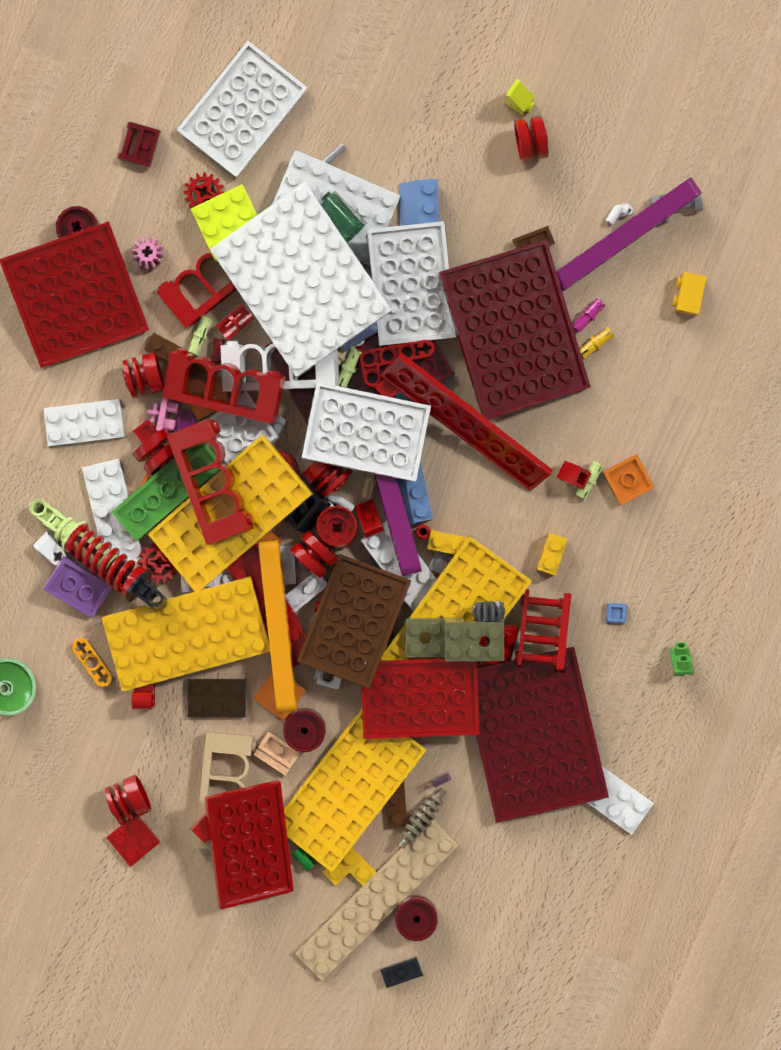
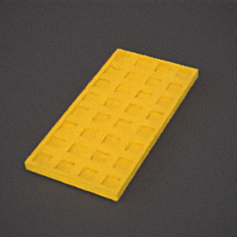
[148,434,313,591]
[382,535,532,660]
[101,576,270,692]
[284,709,427,873]

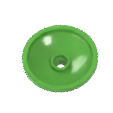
[0,658,36,716]

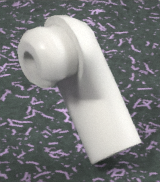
[605,204,633,225]

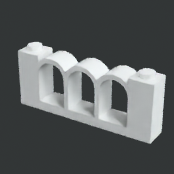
[221,341,339,392]

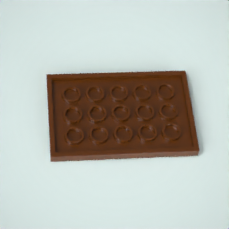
[297,554,412,689]

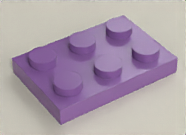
[43,556,113,618]

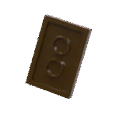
[188,679,246,718]

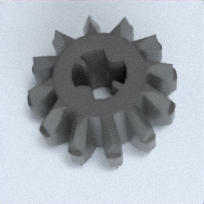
[472,601,505,621]

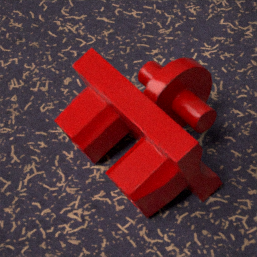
[216,304,254,341]

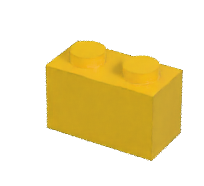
[672,272,707,316]
[427,530,467,555]
[536,533,568,576]

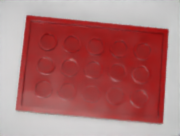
[361,658,480,739]
[205,780,294,910]

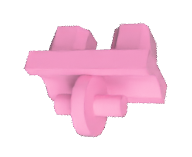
[146,397,179,431]

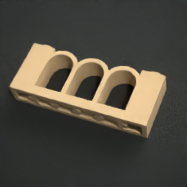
[194,731,257,849]

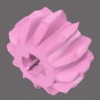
[132,237,165,270]

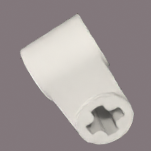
[33,531,70,565]

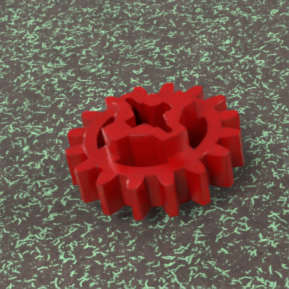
[183,172,225,209]
[137,543,177,585]

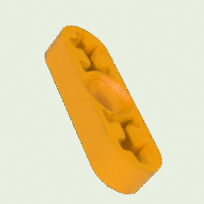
[72,638,113,687]

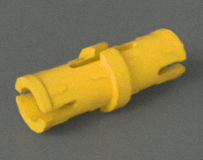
[580,327,615,360]

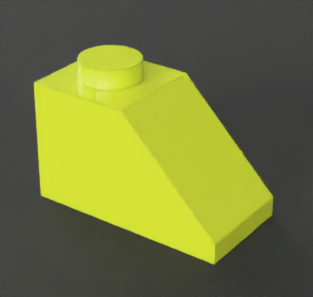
[504,79,535,116]

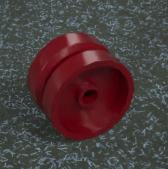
[56,206,100,238]
[283,708,326,753]
[395,895,438,941]

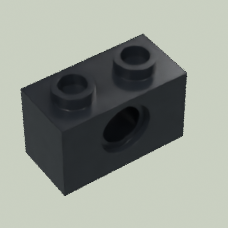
[285,490,331,533]

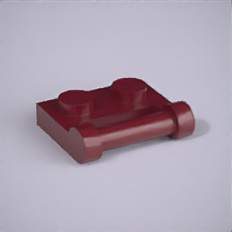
[117,122,161,168]

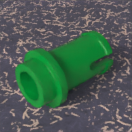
[292,847,316,872]

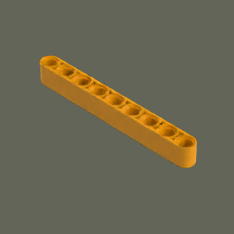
[259,540,297,713]

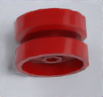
[514,116,549,163]
[132,428,175,476]
[290,530,339,578]

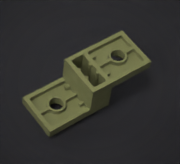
[406,618,504,661]

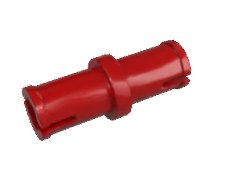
[415,524,430,540]

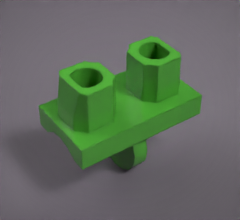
[670,642,694,677]

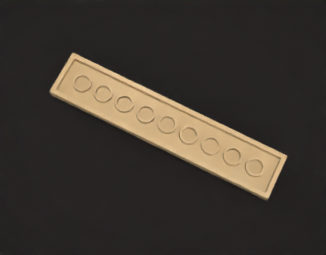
[295,818,459,981]

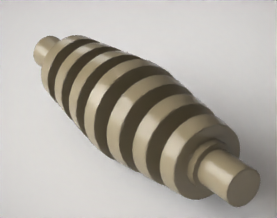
[398,788,447,849]

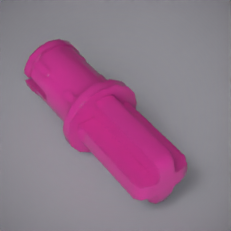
[572,298,605,332]

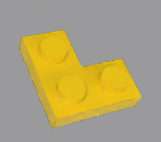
[322,847,377,886]

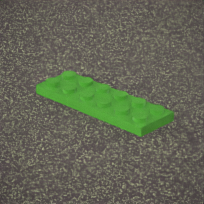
[112,443,221,541]

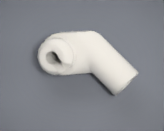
[327,495,354,511]

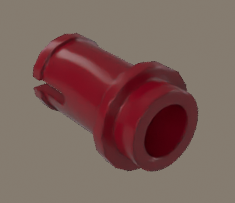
[210,338,226,363]

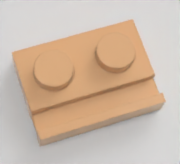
[253,731,301,776]

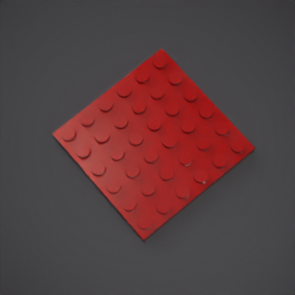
[0,221,149,368]

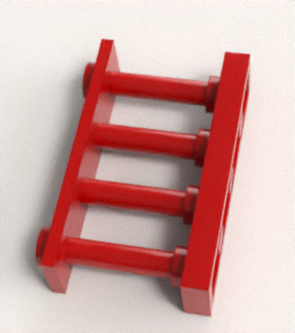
[514,589,572,673]

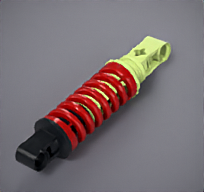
[30,499,167,611]

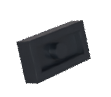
[380,956,423,988]

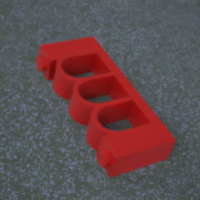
[157,253,237,330]
[162,348,286,424]
[167,419,254,545]

